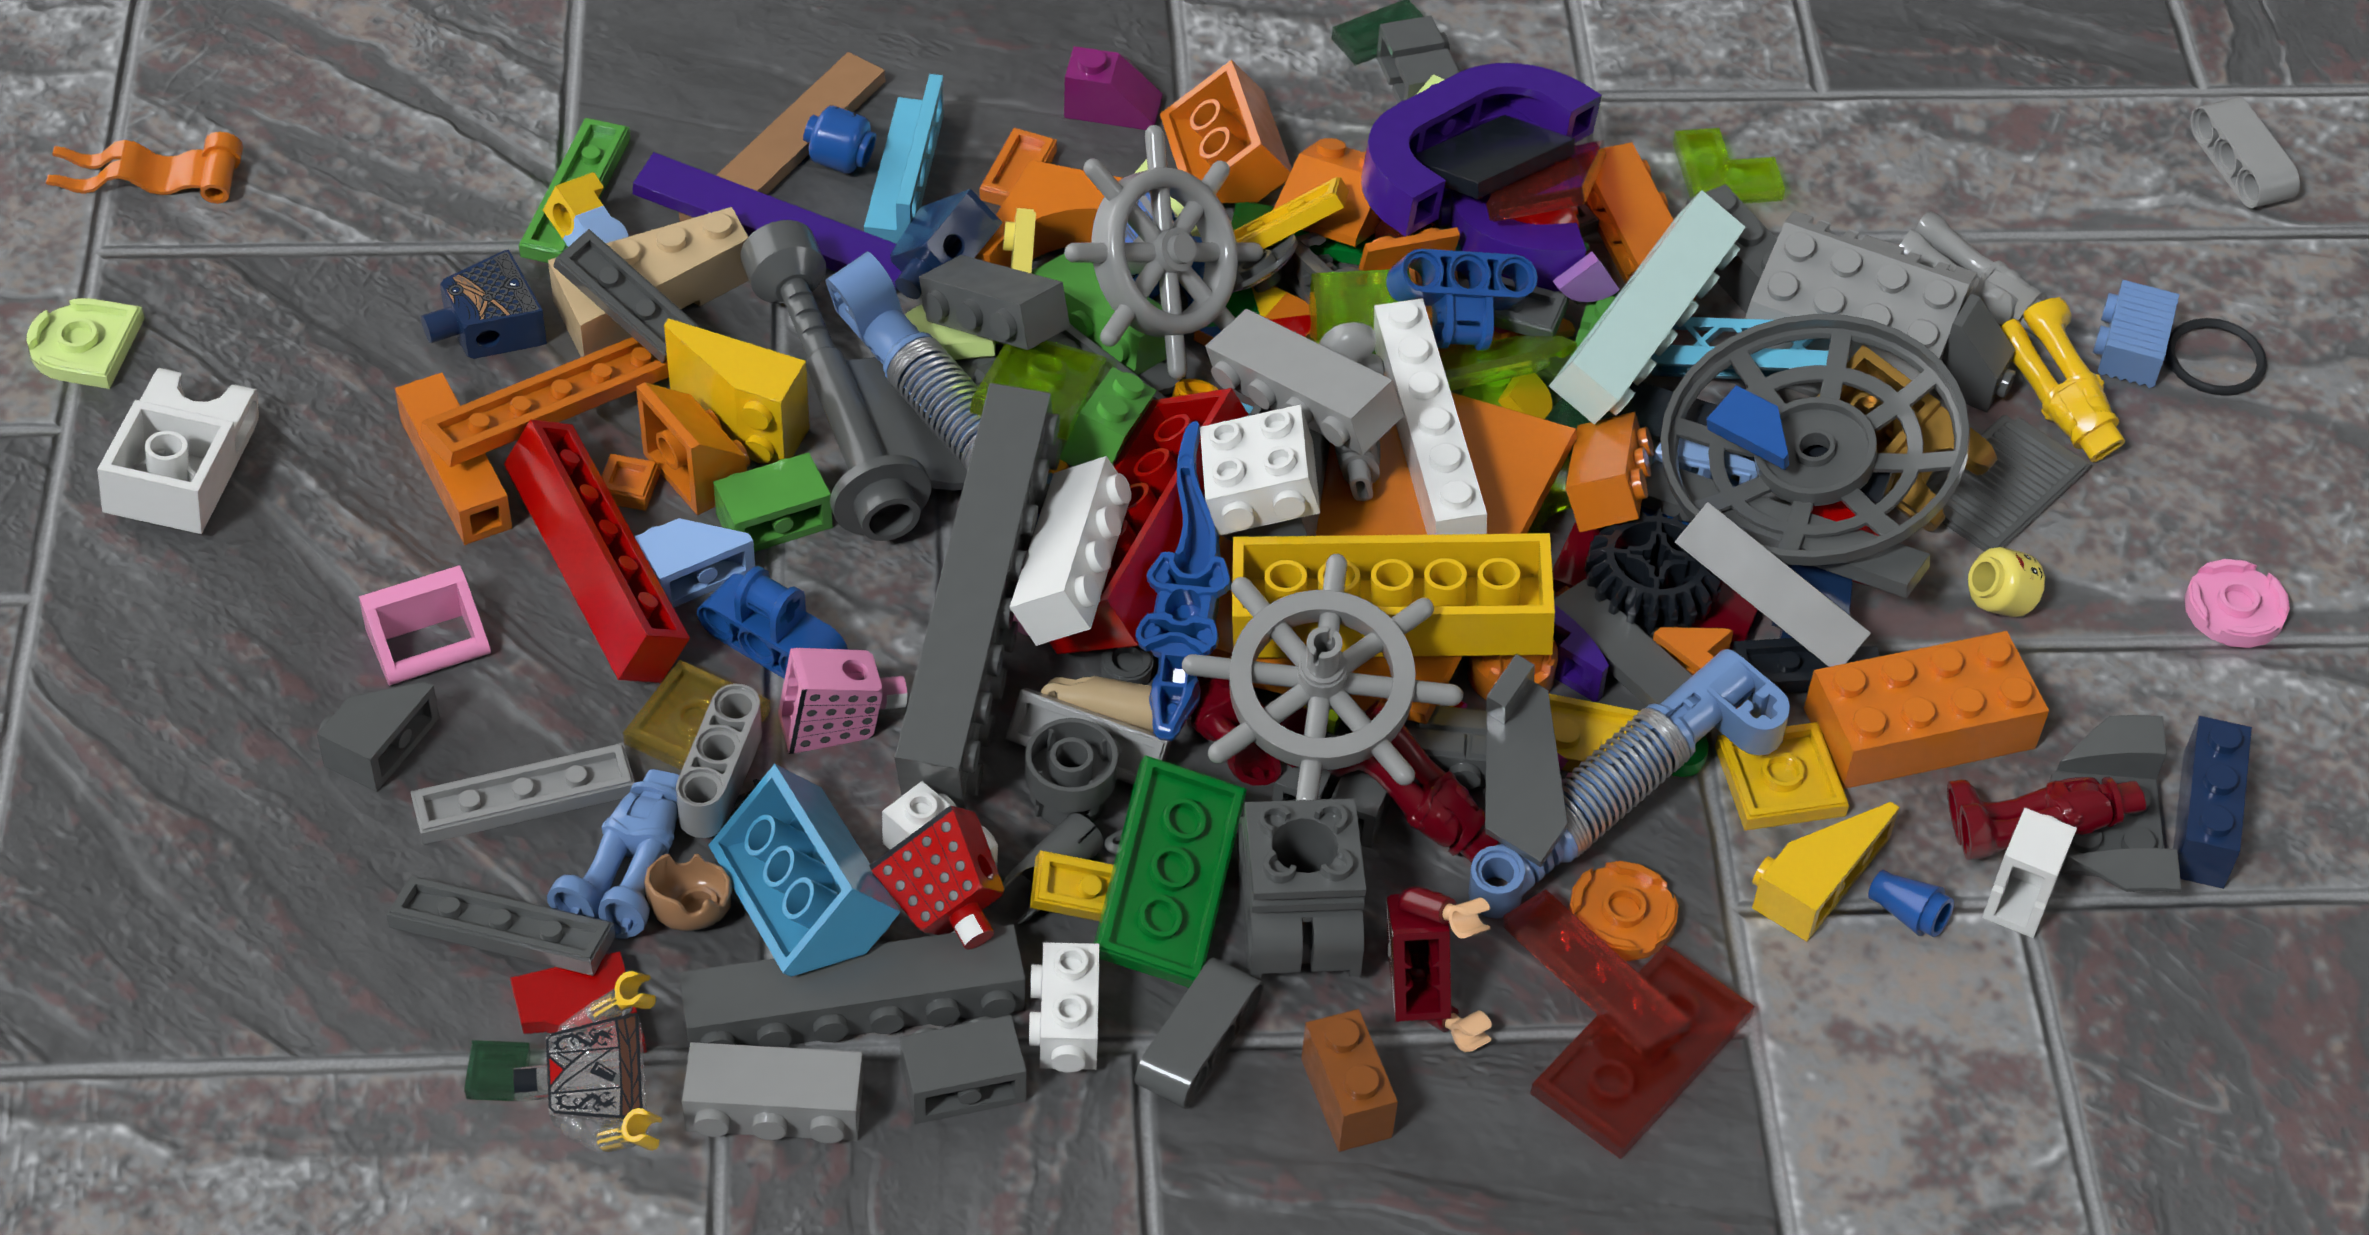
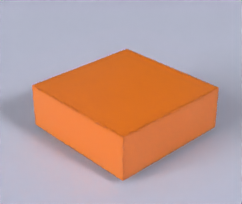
[601,454,660,511]

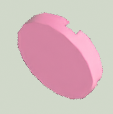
[2184,559,2290,648]

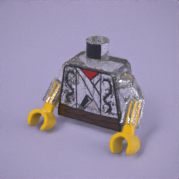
[513,971,662,1154]

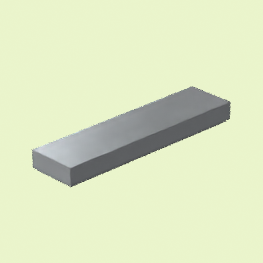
[1675,502,1871,667]
[410,743,635,845]

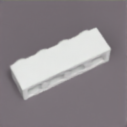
[1009,456,1132,646]

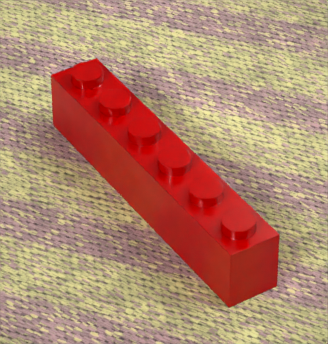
[504,419,690,683]

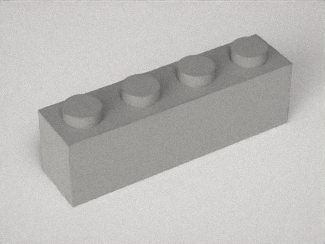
[1205,309,1403,455]

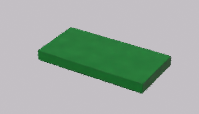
[1094,755,1247,988]

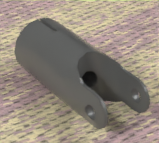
[1002,813,1105,924]

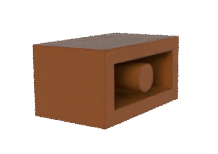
[1301,1009,1398,1152]

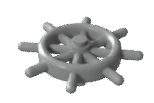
[1064,125,1263,380]
[1182,554,1463,800]

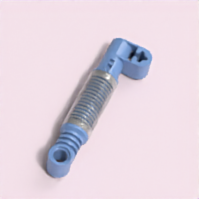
[826,251,1053,528]
[1468,649,1790,919]

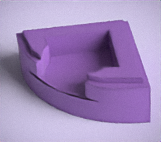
[1553,252,1620,302]

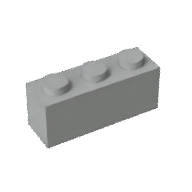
[682,1042,864,1143]

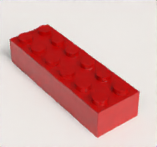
[1049,388,1249,654]

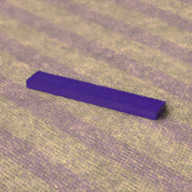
[633,152,901,291]

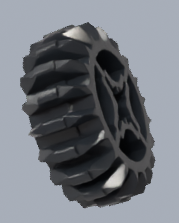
[1584,508,1723,635]

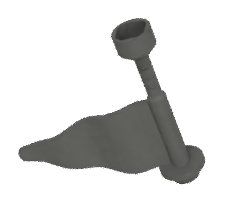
[740,220,1180,541]

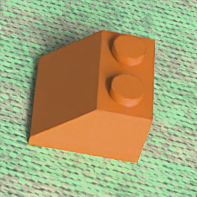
[1273,138,1387,247]
[636,382,750,516]

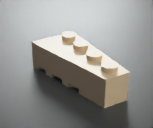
[548,207,749,357]

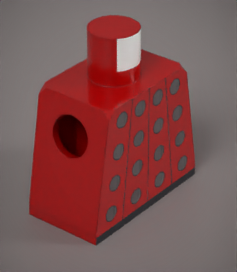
[869,805,1004,950]

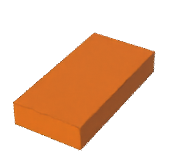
[979,128,1057,206]

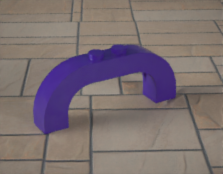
[1361,63,1602,237]
[1438,187,1586,291]

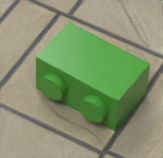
[1060,367,1157,467]
[713,452,833,552]

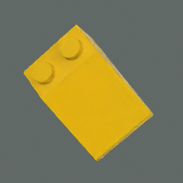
[664,318,810,464]

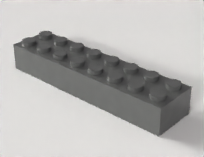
[894,383,1062,809]

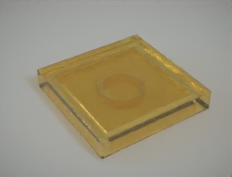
[623,660,771,770]

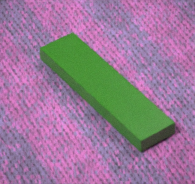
[519,118,631,263]

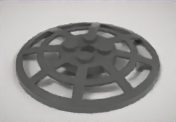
[1660,314,1970,566]

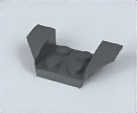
[2049,715,2181,892]

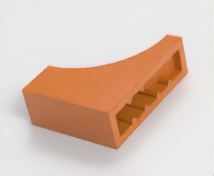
[975,160,1123,268]

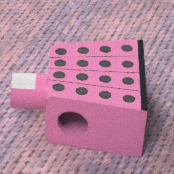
[778,648,907,754]

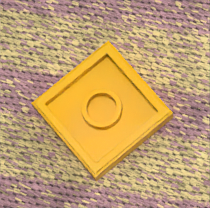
[1715,722,1849,831]

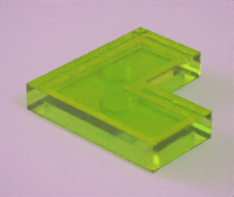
[1673,128,1785,203]

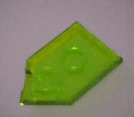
[1439,336,1577,391]

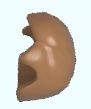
[644,854,733,931]

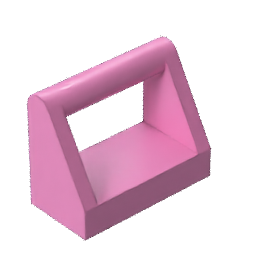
[359,565,491,686]

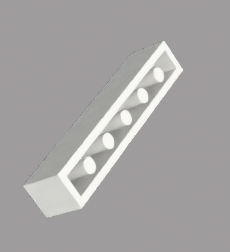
[1374,298,1487,535]

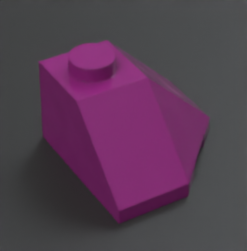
[1064,46,1162,130]

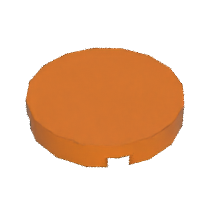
[1568,861,1678,961]

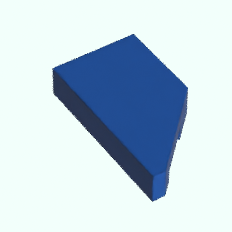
[1706,385,1789,470]

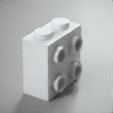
[1200,404,1320,535]

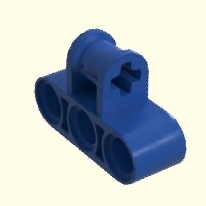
[1386,249,1538,351]
[697,566,848,679]

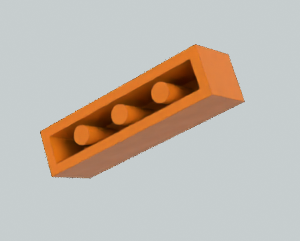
[1575,142,1696,301]

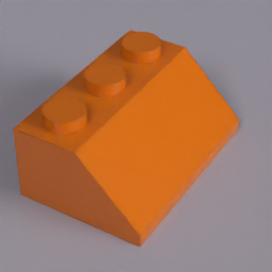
[1160,60,1292,203]

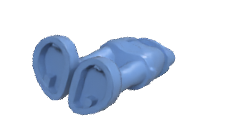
[547,769,679,939]

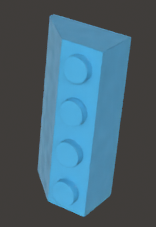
[708,764,900,977]

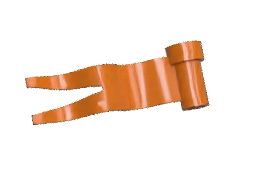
[46,132,243,204]

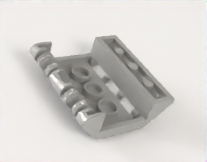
[1745,211,1977,397]

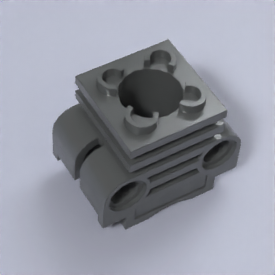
[1237,798,1366,980]

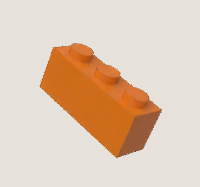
[1565,412,1654,532]

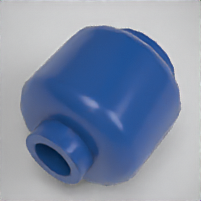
[803,105,877,174]

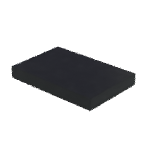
[1413,115,1575,199]

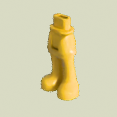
[2000,297,2125,462]

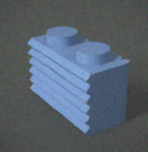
[2092,280,2180,388]

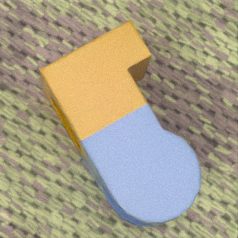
[543,172,628,247]

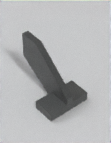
[1485,654,1568,867]

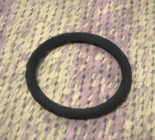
[2165,318,2267,396]

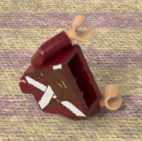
[1386,886,1492,1052]

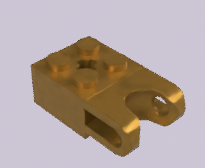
[1817,344,1997,531]

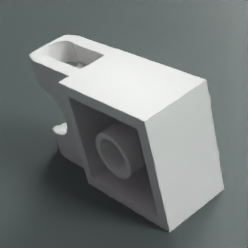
[97,368,259,534]

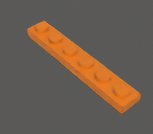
[420,337,669,467]

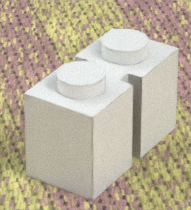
[1982,808,2077,938]

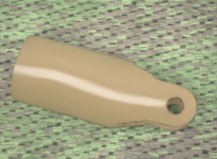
[1041,676,1154,733]

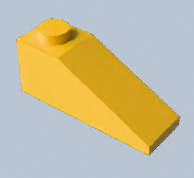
[1752,802,1900,942]

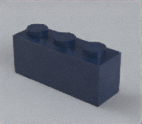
[2173,716,2252,889]

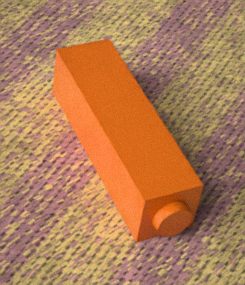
[395,372,513,545]

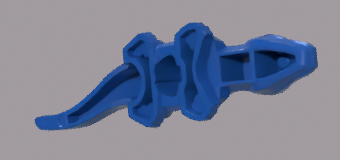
[1135,421,1232,741]

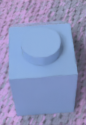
[634,518,755,608]

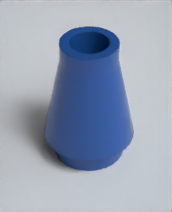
[1868,870,1954,937]

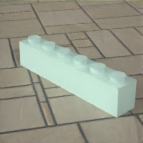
[1549,190,1746,425]

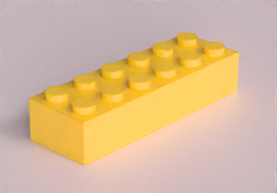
[1232,533,1555,658]

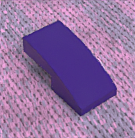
[1553,604,1609,703]

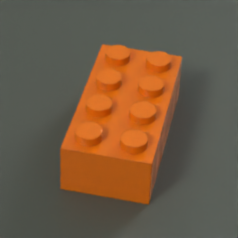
[1804,631,2049,789]

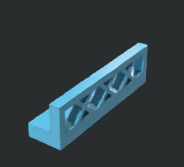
[864,74,944,244]
[1651,317,1849,379]

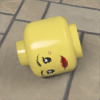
[1968,547,2045,617]

